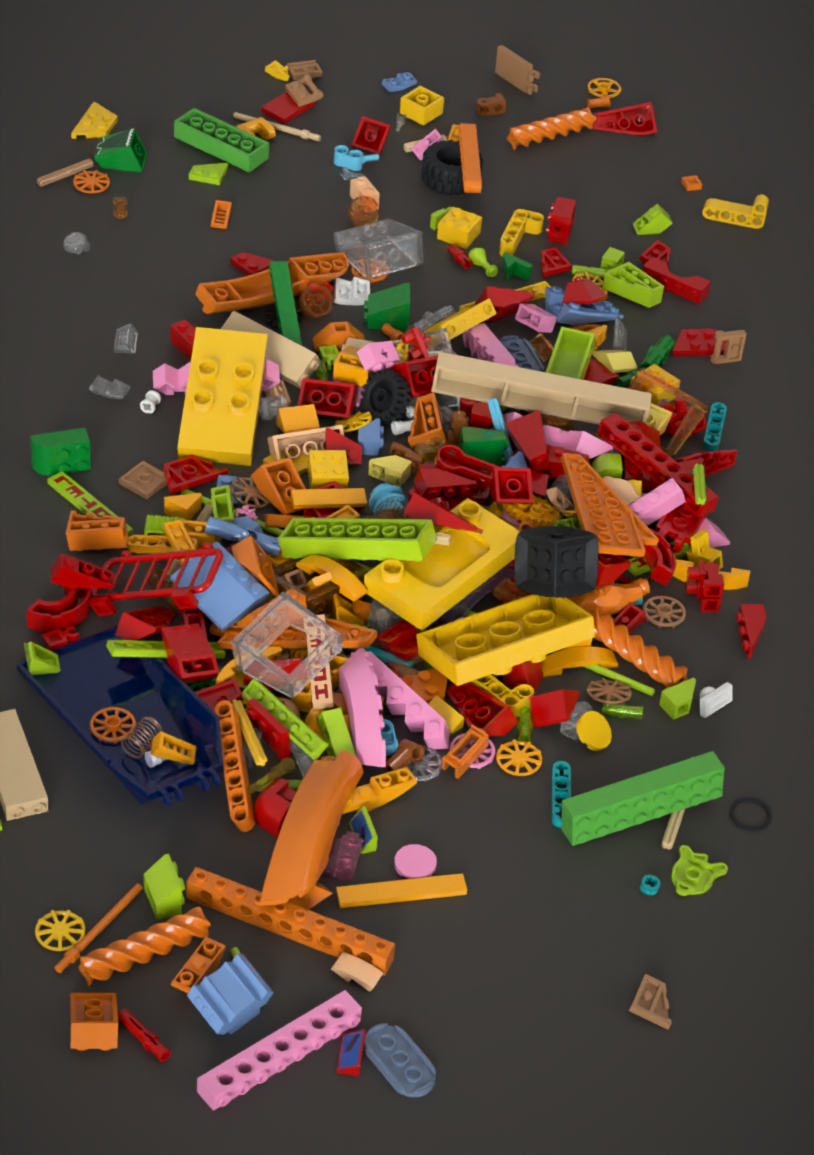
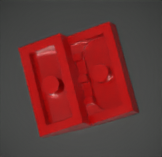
[584,358,620,385]
[375,620,419,661]

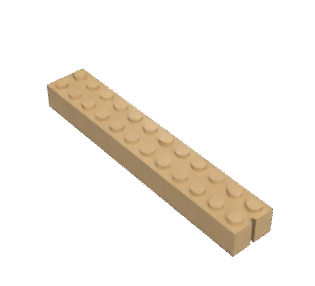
[431,352,652,425]

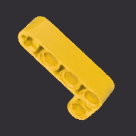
[702,194,769,229]
[499,209,544,257]
[469,674,534,718]

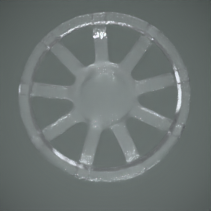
[407,745,442,782]

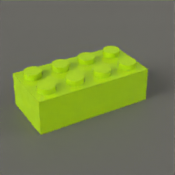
[546,326,595,380]

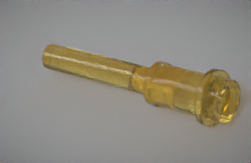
[248,757,295,793]

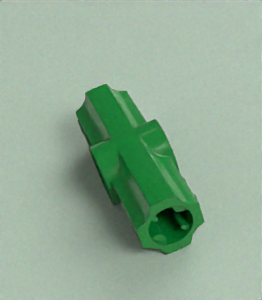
[640,335,675,369]

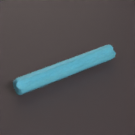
[487,398,513,465]

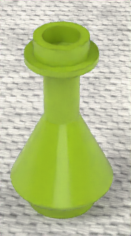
[468,248,498,277]

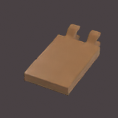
[495,45,540,95]

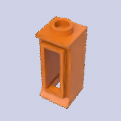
[442,725,489,779]

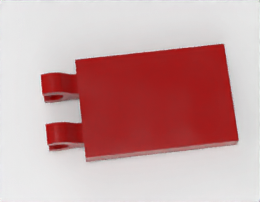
[261,85,318,124]
[655,504,708,553]

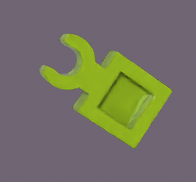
[430,207,452,230]
[319,345,339,370]

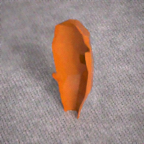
[566,583,643,616]

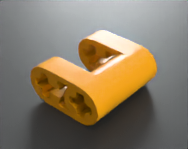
[234,117,276,140]

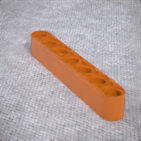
[459,123,482,193]
[215,700,255,832]

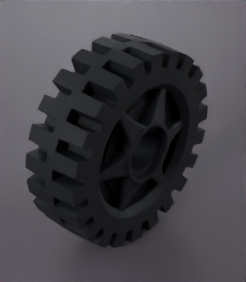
[360,370,411,424]

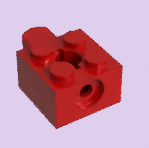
[546,197,576,245]

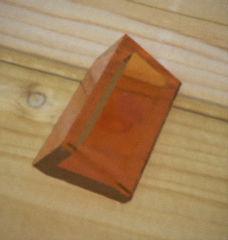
[529,332,554,364]
[383,662,419,678]

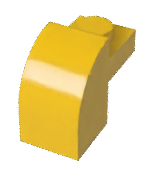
[686,529,723,570]

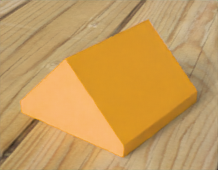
[276,404,320,434]

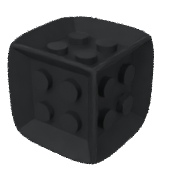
[514,526,598,598]

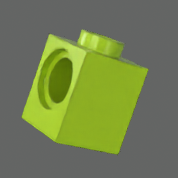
[601,247,625,271]

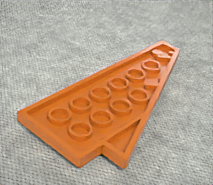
[561,453,659,557]
[209,603,377,649]

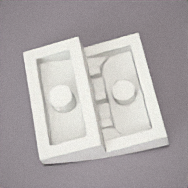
[333,277,370,306]

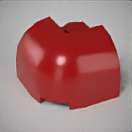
[254,778,296,838]

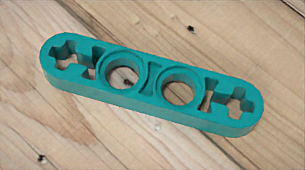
[703,402,727,452]
[551,761,571,828]

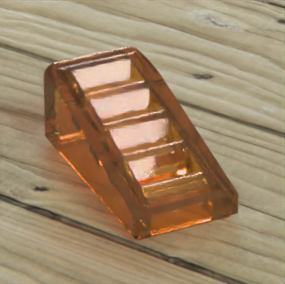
[492,577,529,603]

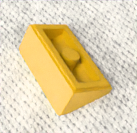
[428,696,464,736]

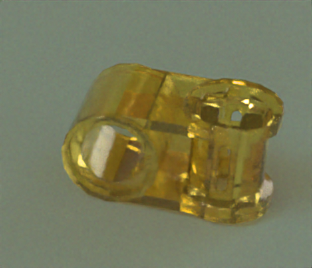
[412,437,445,464]

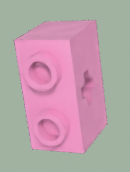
[515,303,557,333]
[357,341,400,372]

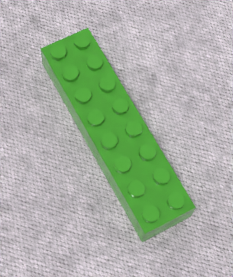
[561,751,725,846]

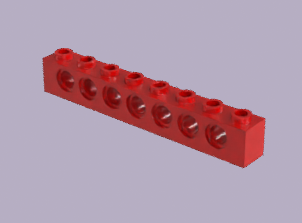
[597,413,719,518]

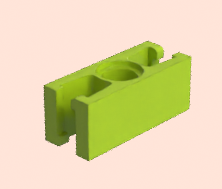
[316,707,356,757]

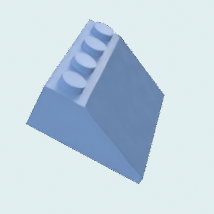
[170,541,270,631]

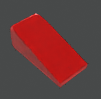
[613,603,646,633]

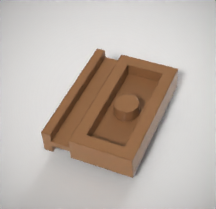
[287,60,322,80]

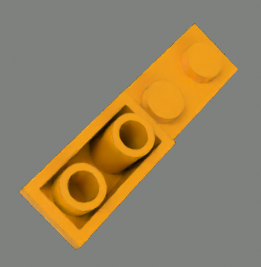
[343,767,417,814]

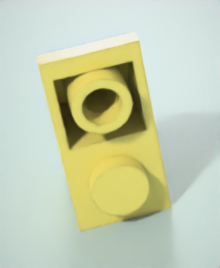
[368,455,412,487]

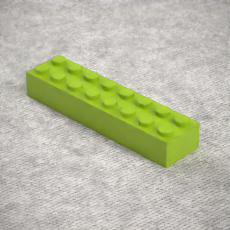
[278,518,437,562]

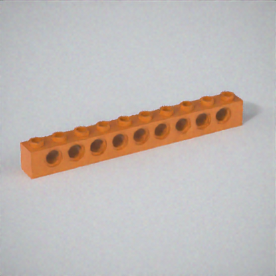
[186,867,395,976]

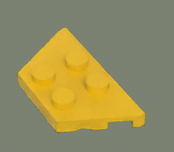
[71,102,118,139]

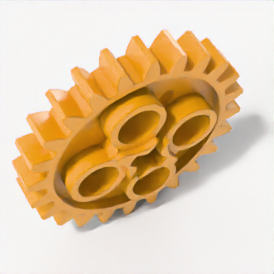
[502,493,561,528]

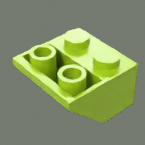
[143,854,185,920]

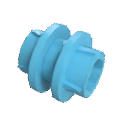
[369,482,409,519]

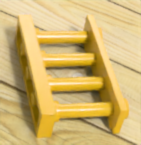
[423,298,497,347]

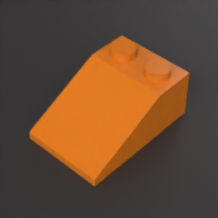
[251,457,306,515]
[231,536,280,598]
[70,993,118,1051]

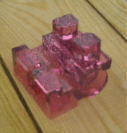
[320,831,363,881]

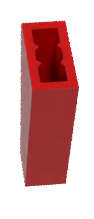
[506,410,550,472]

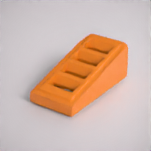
[210,200,232,229]

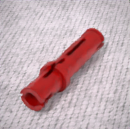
[118,1009,171,1062]

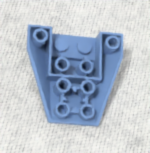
[545,286,624,325]

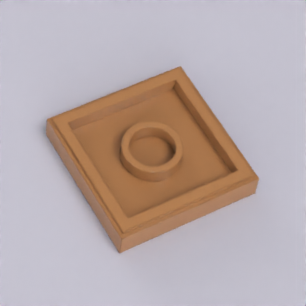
[119,461,167,500]

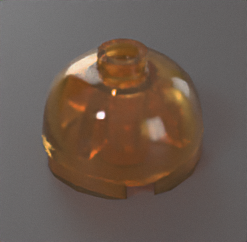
[299,283,334,319]

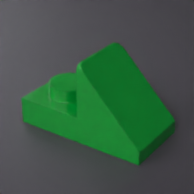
[502,252,533,281]

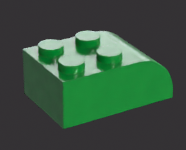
[30,428,91,476]

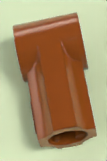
[384,739,425,772]

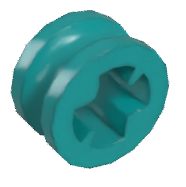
[640,875,661,895]

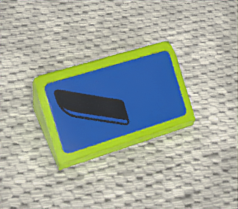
[350,806,378,854]

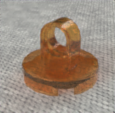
[347,196,379,229]

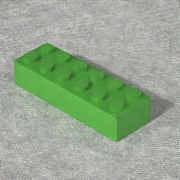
[174,108,269,172]

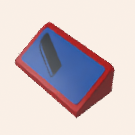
[336,1030,366,1076]

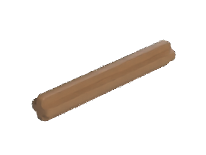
[37,158,93,187]

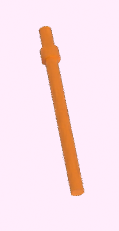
[54,883,143,973]

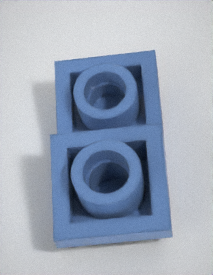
[382,72,417,92]

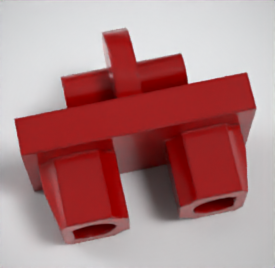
[400,326,432,360]

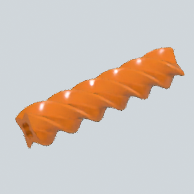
[507,107,596,150]
[591,607,688,688]
[79,906,211,987]

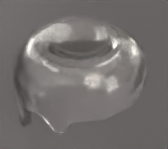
[63,232,90,255]

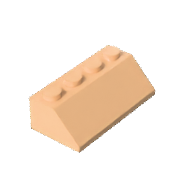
[267,425,344,461]

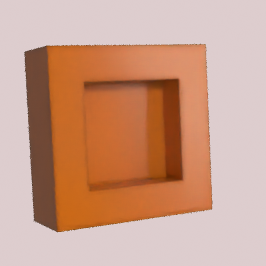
[681,175,702,191]

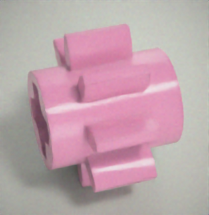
[234,505,258,521]

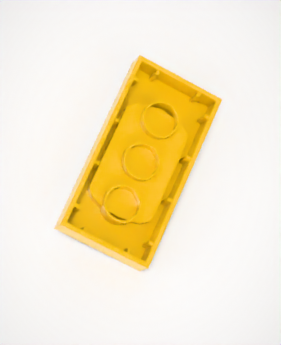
[364,498,520,631]

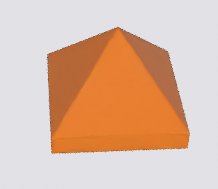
[352,600,371,623]

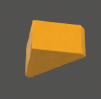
[164,493,202,520]

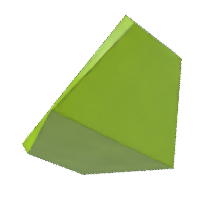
[24,641,61,676]

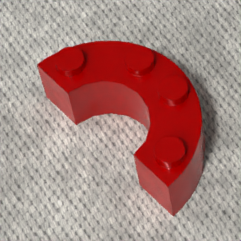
[640,528,676,586]
[26,587,91,633]

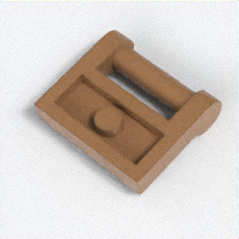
[285,75,324,107]
[710,330,746,364]

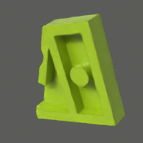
[189,163,228,185]

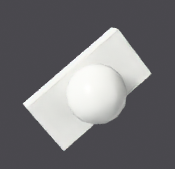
[699,682,733,718]

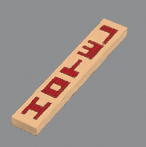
[305,614,334,710]

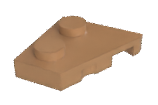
[629,974,672,1030]

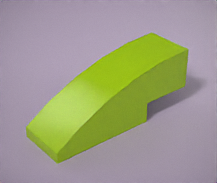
[211,485,234,522]

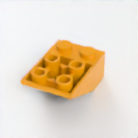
[333,346,374,386]

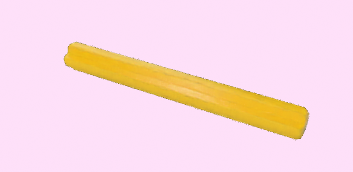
[232,699,268,766]

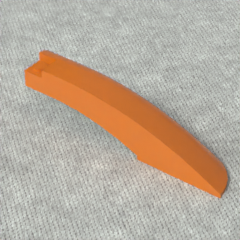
[195,252,349,314]
[260,750,363,905]

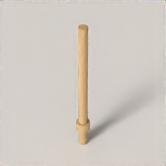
[233,112,321,141]

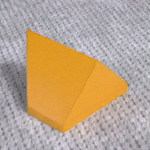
[332,593,365,626]

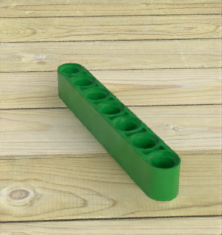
[269,260,302,346]

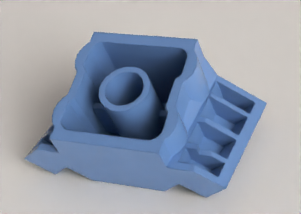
[187,954,274,1035]

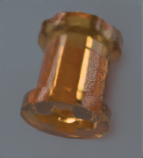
[113,197,128,219]

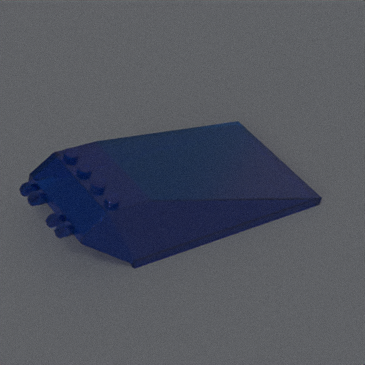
[16,626,224,806]

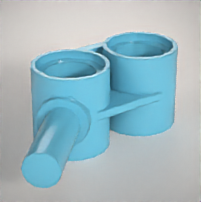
[334,145,379,171]

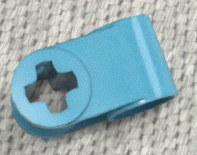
[381,719,399,756]

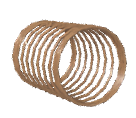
[121,717,163,759]

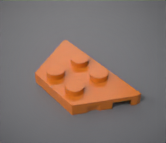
[398,668,447,704]

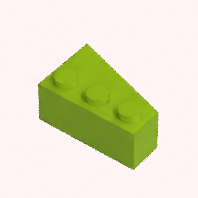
[602,262,664,308]

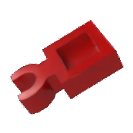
[42,626,80,652]

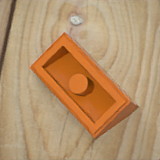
[263,514,304,528]

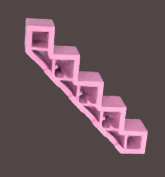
[462,323,519,367]
[153,359,280,395]
[351,651,450,750]

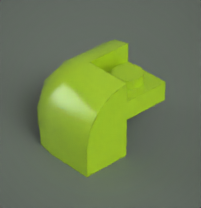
[591,453,623,479]

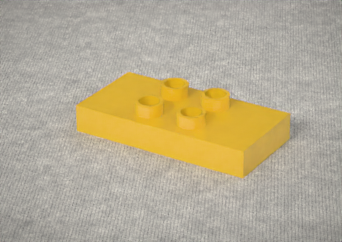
[177,327,268,466]
[416,594,595,686]

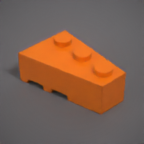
[408,393,448,454]
[66,510,129,551]

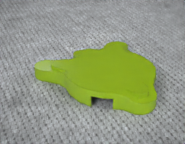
[671,845,728,896]

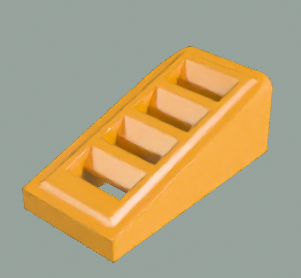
[151,731,197,765]

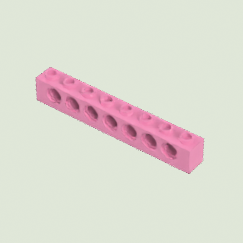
[197,990,362,1111]

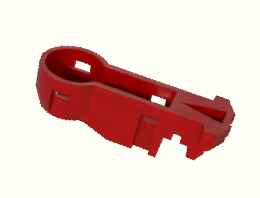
[434,445,512,492]

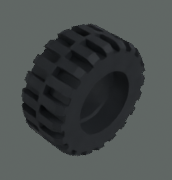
[421,140,483,195]

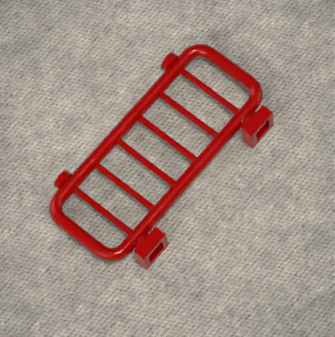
[89,543,223,616]

